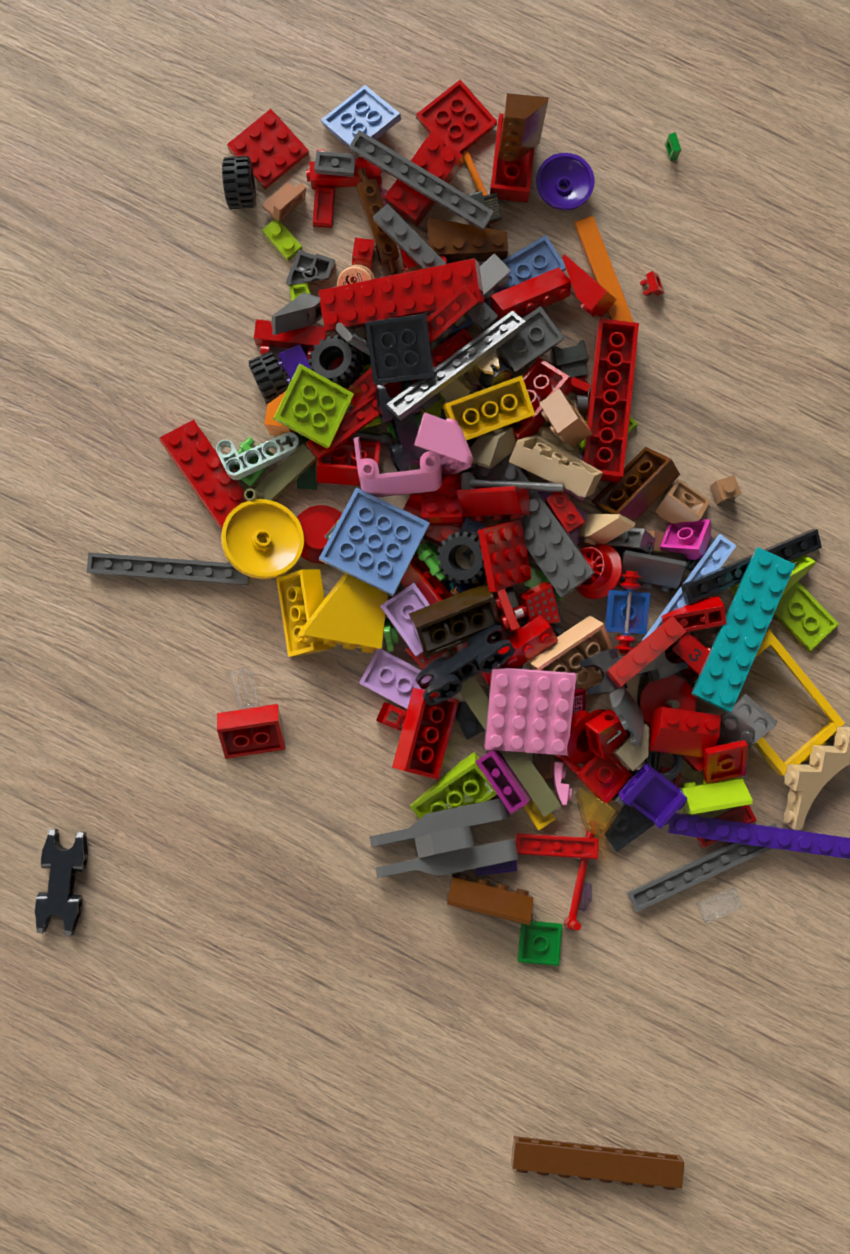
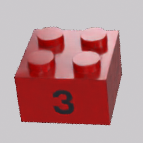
[665,632,711,683]

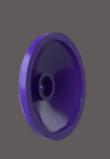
[536,153,595,210]

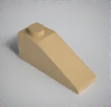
[578,514,635,546]

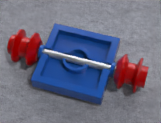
[605,571,651,654]

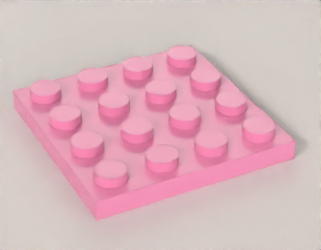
[484,667,576,755]

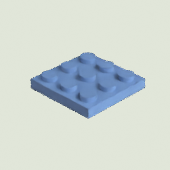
[321,85,401,155]

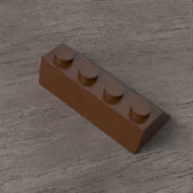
[499,93,549,161]
[591,447,680,522]
[446,873,533,925]

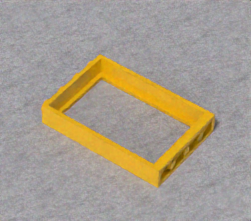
[753,629,845,777]

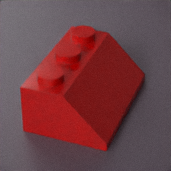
[316,439,381,486]
[457,486,530,522]
[403,493,466,547]
[217,704,286,759]
[649,707,721,758]

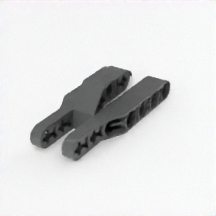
[369,799,519,878]

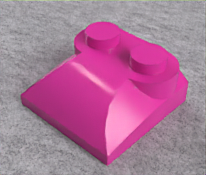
[660,519,712,560]

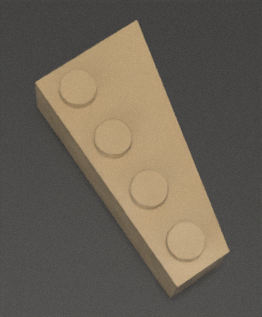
[509,435,603,497]

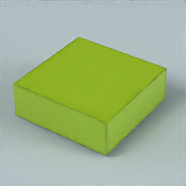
[289,283,311,301]

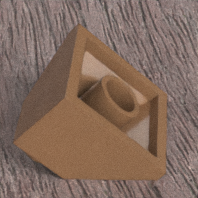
[655,478,710,523]

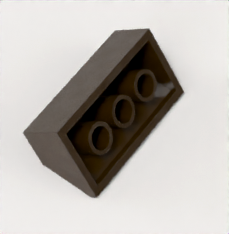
[409,583,501,658]

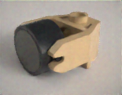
[468,352,513,389]

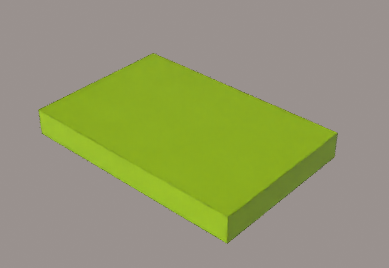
[774,582,839,652]

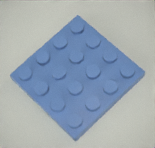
[319,487,430,596]

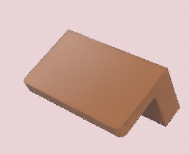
[262,182,306,222]

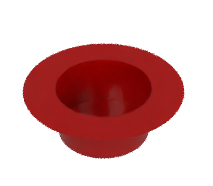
[297,505,342,564]
[567,709,606,763]

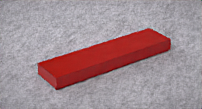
[516,833,599,859]

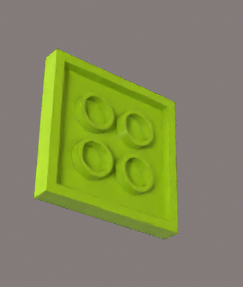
[273,364,354,448]

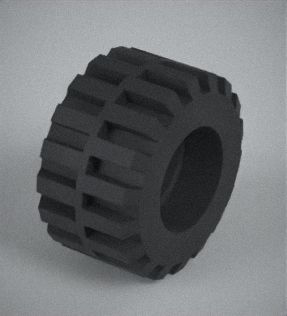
[222,156,256,210]
[308,335,363,389]
[249,351,289,405]
[437,531,486,584]

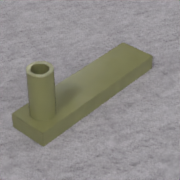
[244,443,317,501]

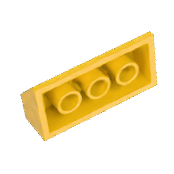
[442,376,535,440]
[276,569,332,657]

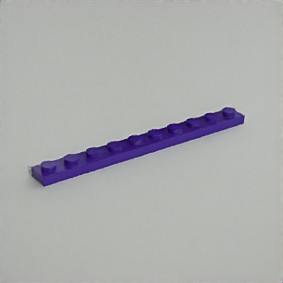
[668,813,850,859]

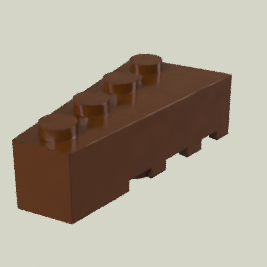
[427,217,508,264]

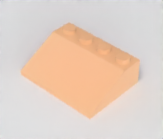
[526,616,613,695]

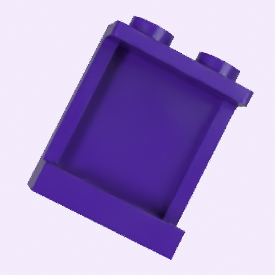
[619,763,687,829]

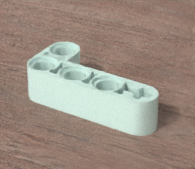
[216,432,299,480]

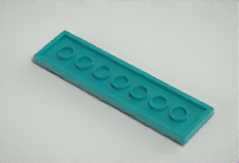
[691,547,795,712]

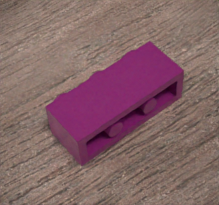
[475,749,531,814]

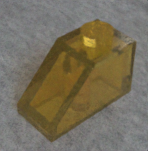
[575,788,616,835]

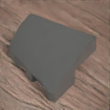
[286,250,336,286]
[609,687,644,746]

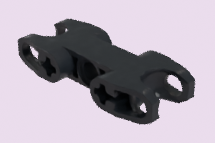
[375,380,429,472]
[415,625,516,706]
[579,638,688,695]
[35,829,89,936]

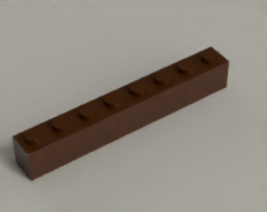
[511,1136,684,1190]

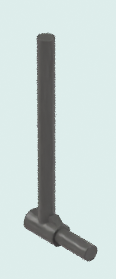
[461,473,564,514]

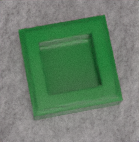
[665,132,681,161]

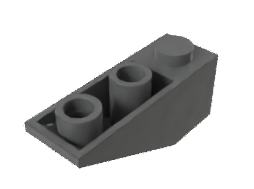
[271,292,323,335]

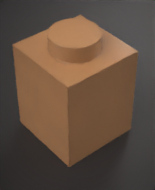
[710,475,741,505]

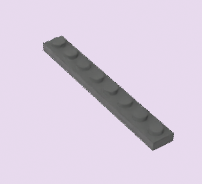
[349,130,494,231]
[373,204,498,332]
[387,311,526,421]
[87,552,249,585]
[627,823,778,912]

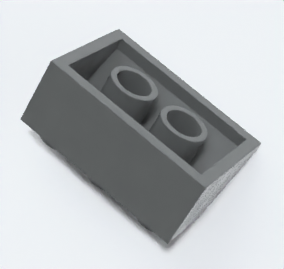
[620,550,686,594]

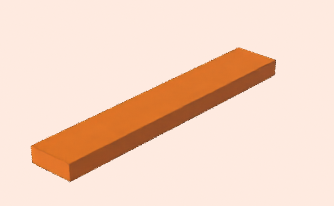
[574,216,634,322]

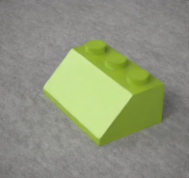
[680,778,753,814]

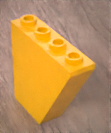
[298,573,388,653]

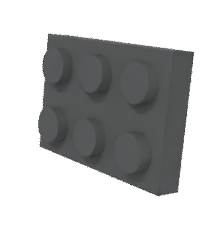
[497,306,564,374]
[717,694,778,749]

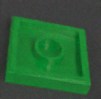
[517,920,562,966]

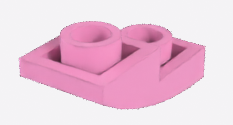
[553,762,572,805]

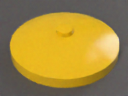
[221,499,304,579]

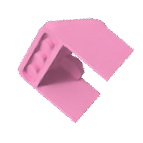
[411,413,473,475]
[354,437,442,497]

